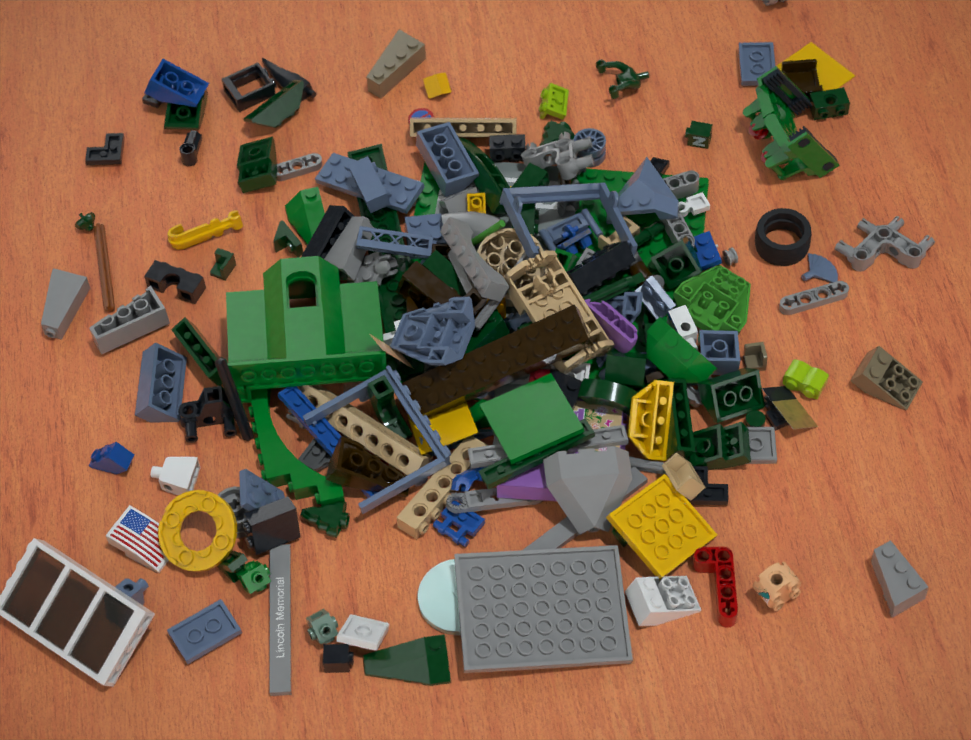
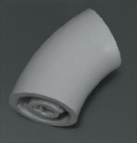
[441,211,505,248]

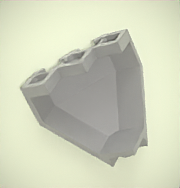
[543,446,632,535]

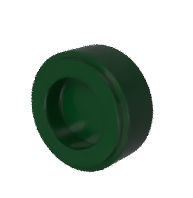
[745,410,766,427]

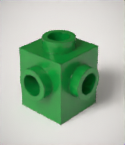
[236,561,271,594]

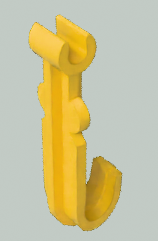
[167,210,243,250]

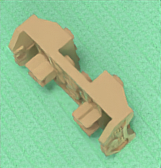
[504,251,615,374]

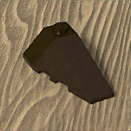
[326,436,409,497]

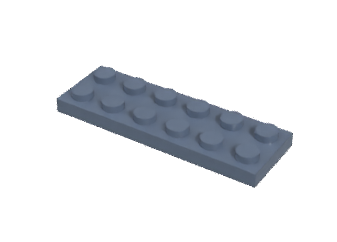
[315,153,425,214]

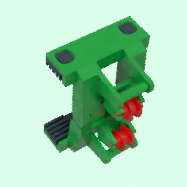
[743,66,840,180]

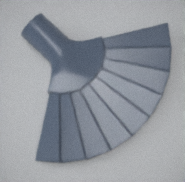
[801,253,838,283]

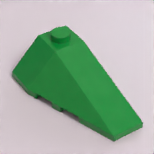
[285,187,325,245]

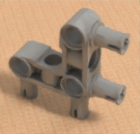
[521,132,594,180]
[835,216,935,272]

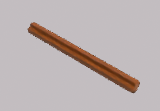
[94,223,115,312]

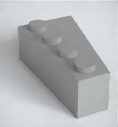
[89,286,170,355]

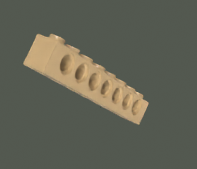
[299,385,433,476]

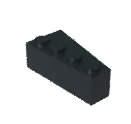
[567,241,636,296]

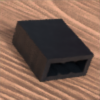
[242,496,301,555]

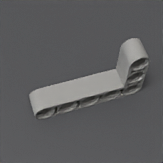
[658,170,700,248]

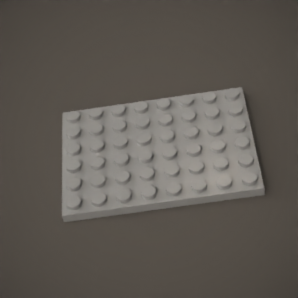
[454,545,633,673]

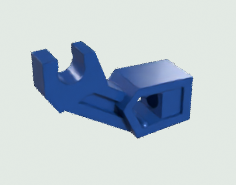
[451,466,488,492]

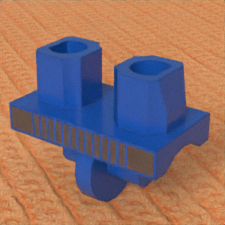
[556,224,592,254]

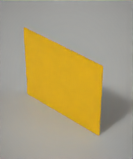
[777,42,856,91]
[407,402,478,455]

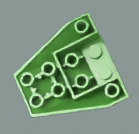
[673,265,751,334]

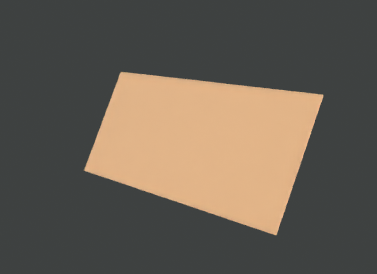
[370,334,415,370]

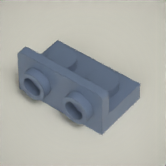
[635,276,676,320]

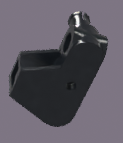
[178,386,237,443]

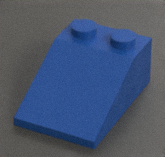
[144,59,209,107]

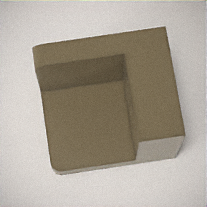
[743,342,768,371]

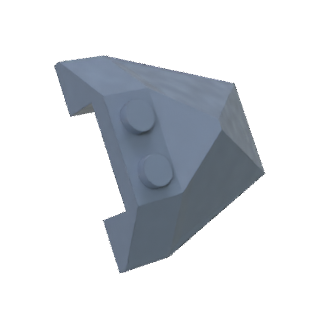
[390,297,475,365]

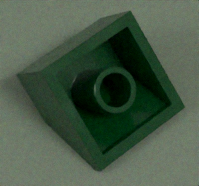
[651,236,702,290]

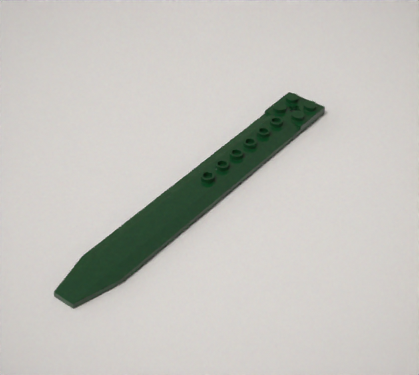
[347,144,425,379]

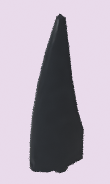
[262,58,317,101]

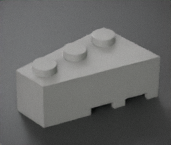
[871,540,929,618]

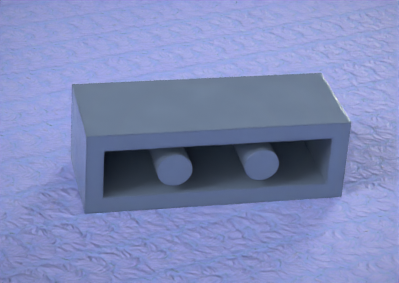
[348,156,391,213]

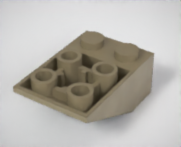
[851,346,923,411]

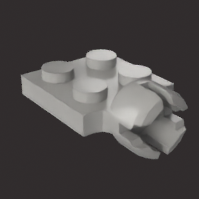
[347,252,398,286]

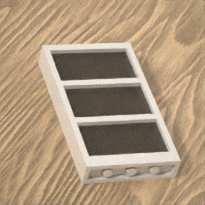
[0,538,155,687]

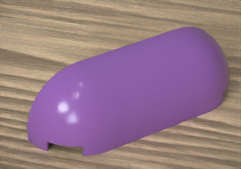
[584,299,638,353]

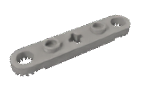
[446,488,543,513]

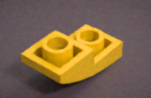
[467,193,486,214]

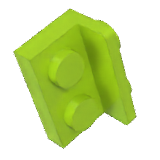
[539,83,569,120]

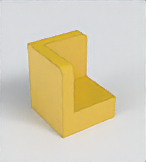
[423,72,451,98]

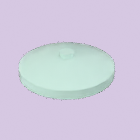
[418,559,461,635]

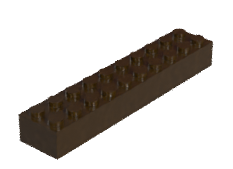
[401,304,594,421]

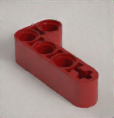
[693,547,738,628]

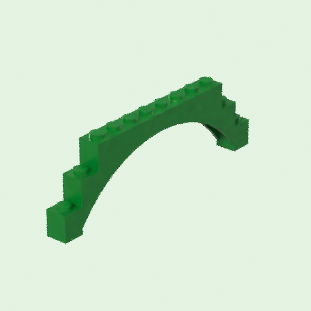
[248,388,345,506]

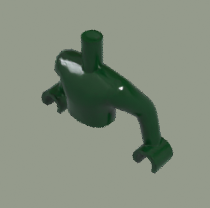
[596,59,650,99]

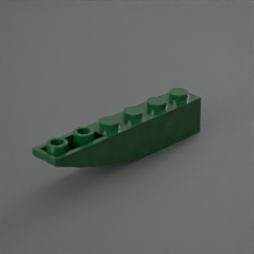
[458,137,510,215]

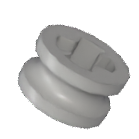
[722,247,738,266]

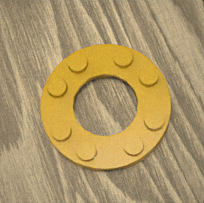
[158,490,237,572]

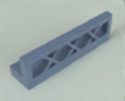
[356,226,433,259]

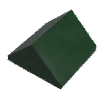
[605,350,647,388]

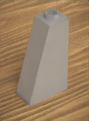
[325,216,374,281]
[41,268,90,339]

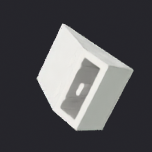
[625,576,701,626]

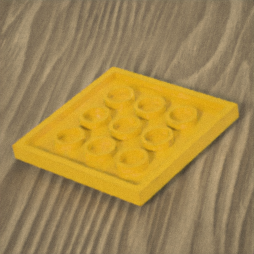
[606,474,718,580]

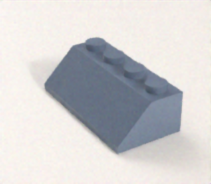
[416,122,479,197]
[135,343,187,423]

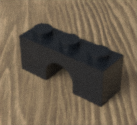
[144,260,206,304]

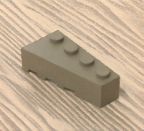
[366,29,426,98]

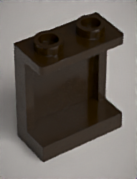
[781,59,823,98]

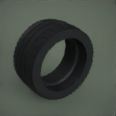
[755,208,812,266]

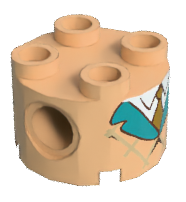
[753,562,801,611]

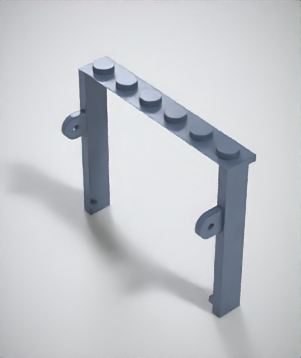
[499,183,638,258]
[303,365,451,514]

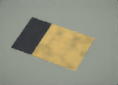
[762,386,818,429]

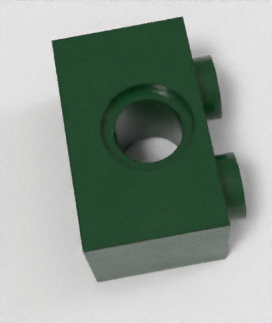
[809,87,850,120]

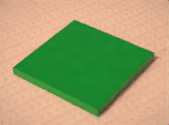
[479,373,584,464]

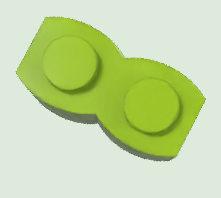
[782,359,829,399]

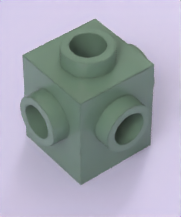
[305,608,339,644]

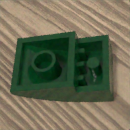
[164,89,208,130]
[237,136,277,193]
[686,422,751,470]

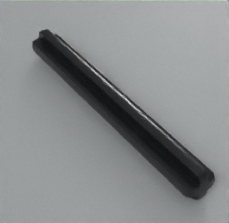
[215,357,254,441]

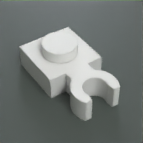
[678,192,710,217]

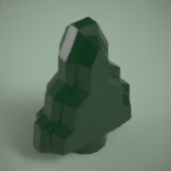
[540,121,575,155]
[300,502,350,538]

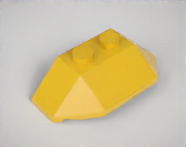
[627,380,674,461]

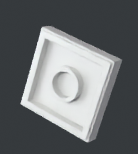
[337,614,389,651]

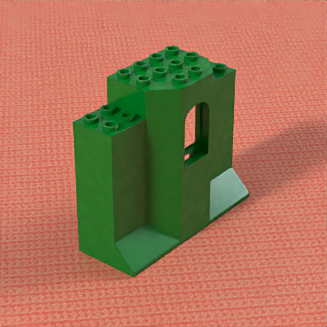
[226,256,386,403]

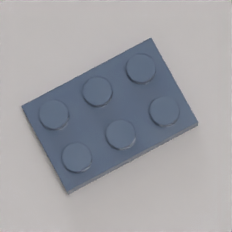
[738,42,775,86]
[239,469,285,511]
[167,599,242,665]

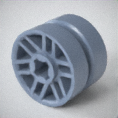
[573,128,606,167]

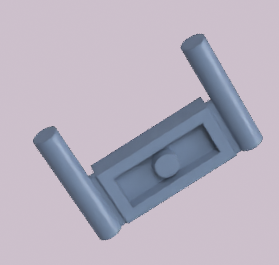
[539,209,603,251]

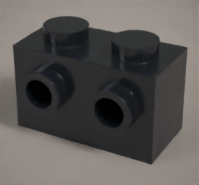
[489,134,526,162]

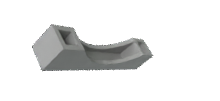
[440,217,510,302]

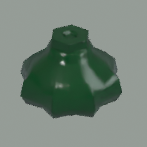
[75,212,95,232]

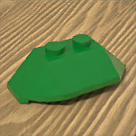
[647,317,717,383]

